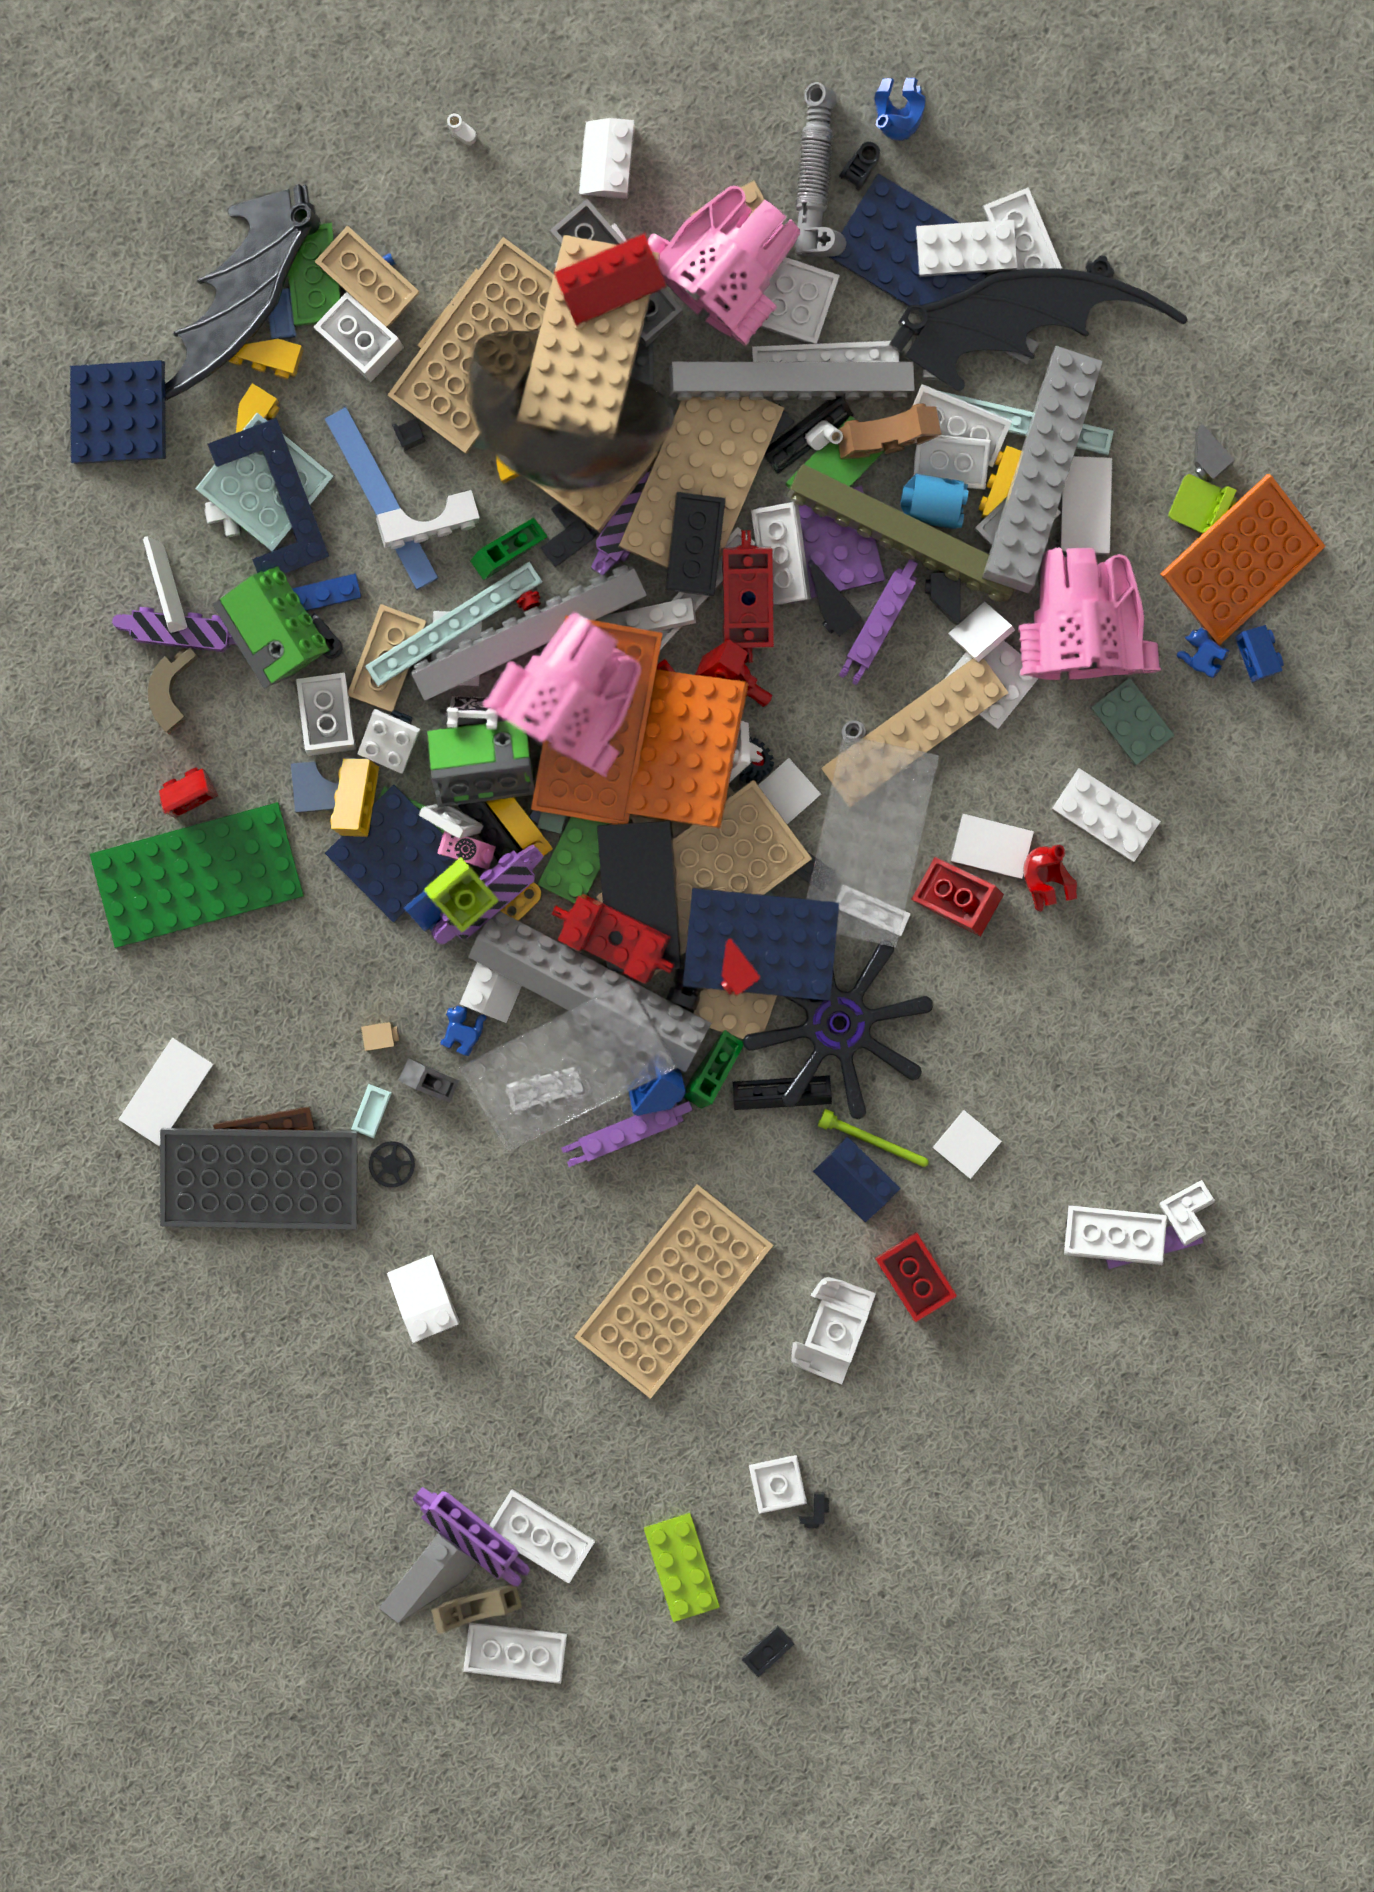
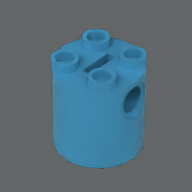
[900,473,968,529]

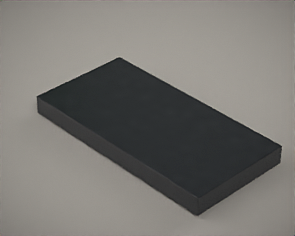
[665,492,725,596]

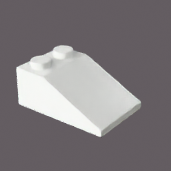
[314,292,404,383]
[296,673,357,756]
[387,1254,460,1343]

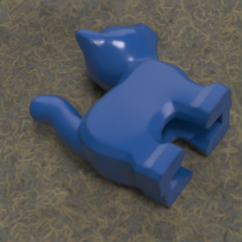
[1177,627,1230,678]
[440,1006,486,1056]

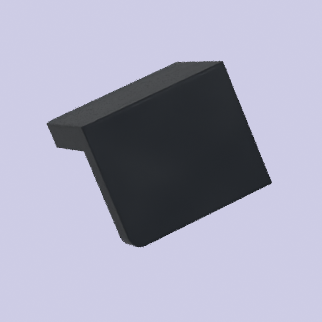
[392,418,426,451]

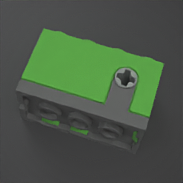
[212,566,329,688]
[427,719,535,807]

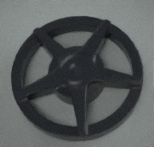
[369,1141,415,1187]

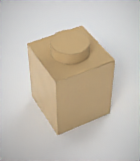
[361,1022,399,1051]

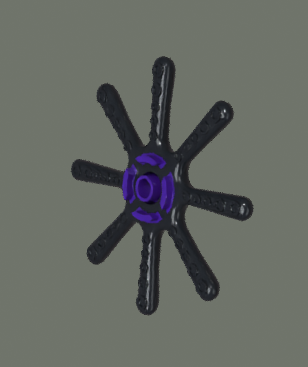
[743,940,933,1119]

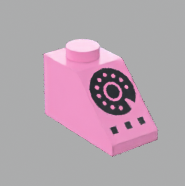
[438,830,496,870]

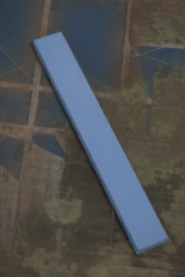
[325,407,438,590]

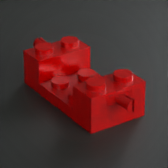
[722,530,774,663]
[551,894,674,984]

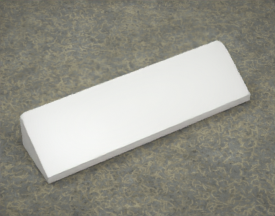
[143,536,187,633]

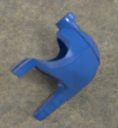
[874,78,926,141]

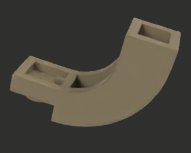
[148,648,199,734]
[431,1584,522,1634]

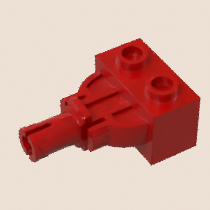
[695,639,773,707]

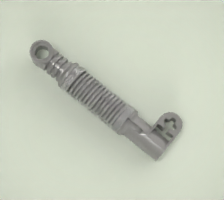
[795,82,846,257]

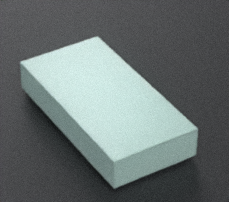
[351,1084,392,1138]

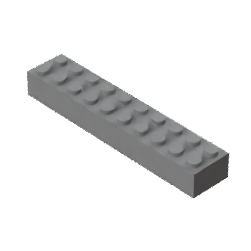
[982,346,1102,593]
[411,564,647,701]
[468,911,711,1072]

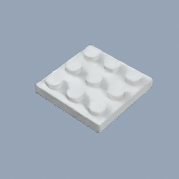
[761,257,840,344]
[946,640,1038,730]

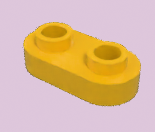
[500,882,541,921]

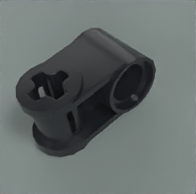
[839,142,880,191]
[311,613,343,659]

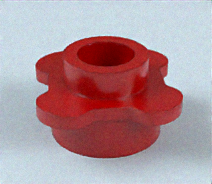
[517,591,541,612]

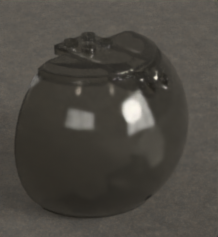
[467,331,674,491]

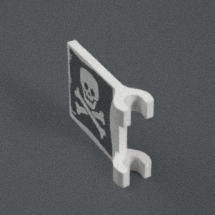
[447,696,498,729]

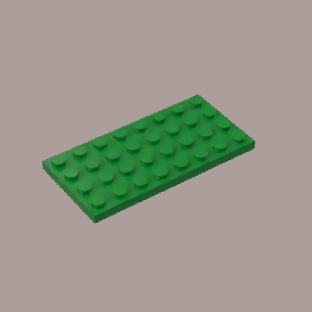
[90,802,304,948]

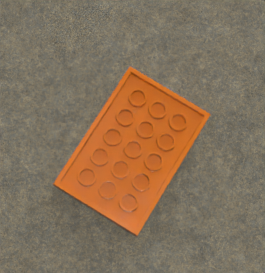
[1160,474,1326,646]
[626,670,748,828]

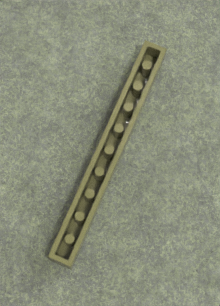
[786,464,1014,602]

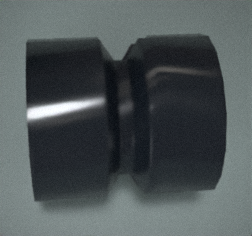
[666,968,703,1010]

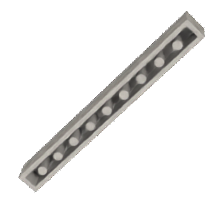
[669,362,915,400]

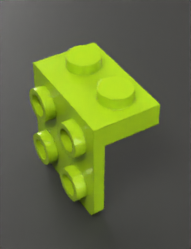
[1168,474,1237,534]

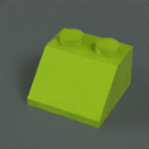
[424,857,499,932]

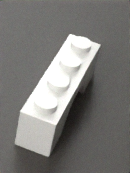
[376,490,480,549]

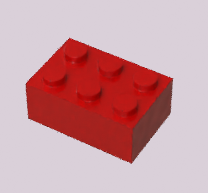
[875,1232,957,1323]

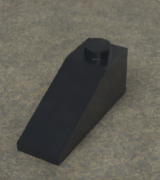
[808,559,862,637]

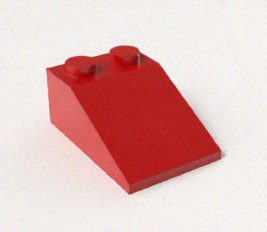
[159,767,218,818]
[912,857,1004,937]

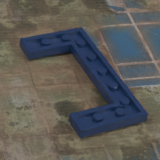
[207,418,329,574]

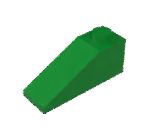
[470,517,548,580]
[684,1030,744,1109]

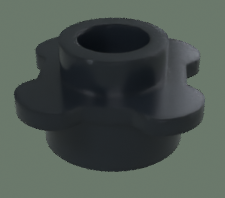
[1085,255,1114,278]

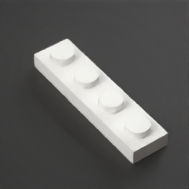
[598,597,696,632]

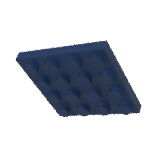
[70,360,166,464]
[325,784,457,923]

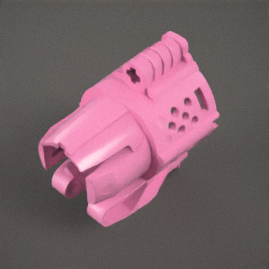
[648,186,800,347]
[1019,548,1161,680]
[483,612,640,777]

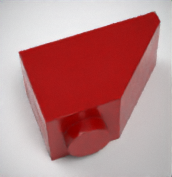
[721,938,761,997]

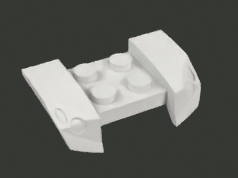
[791,1277,876,1385]

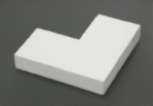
[1159,1180,1215,1246]

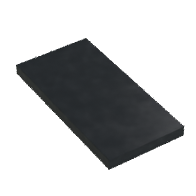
[597,821,682,972]

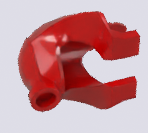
[1023,845,1077,912]

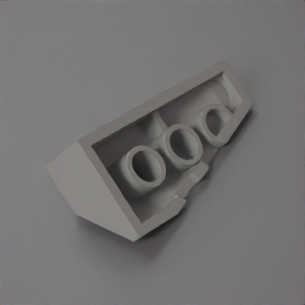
[379,1533,477,1623]

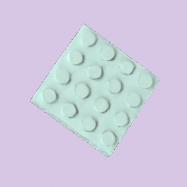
[195,413,333,551]

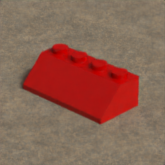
[553,233,667,326]

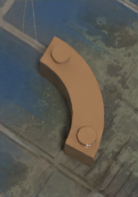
[838,403,941,459]

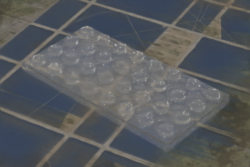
[807,734,939,947]
[459,980,677,1152]

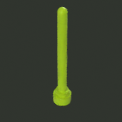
[817,1108,929,1167]

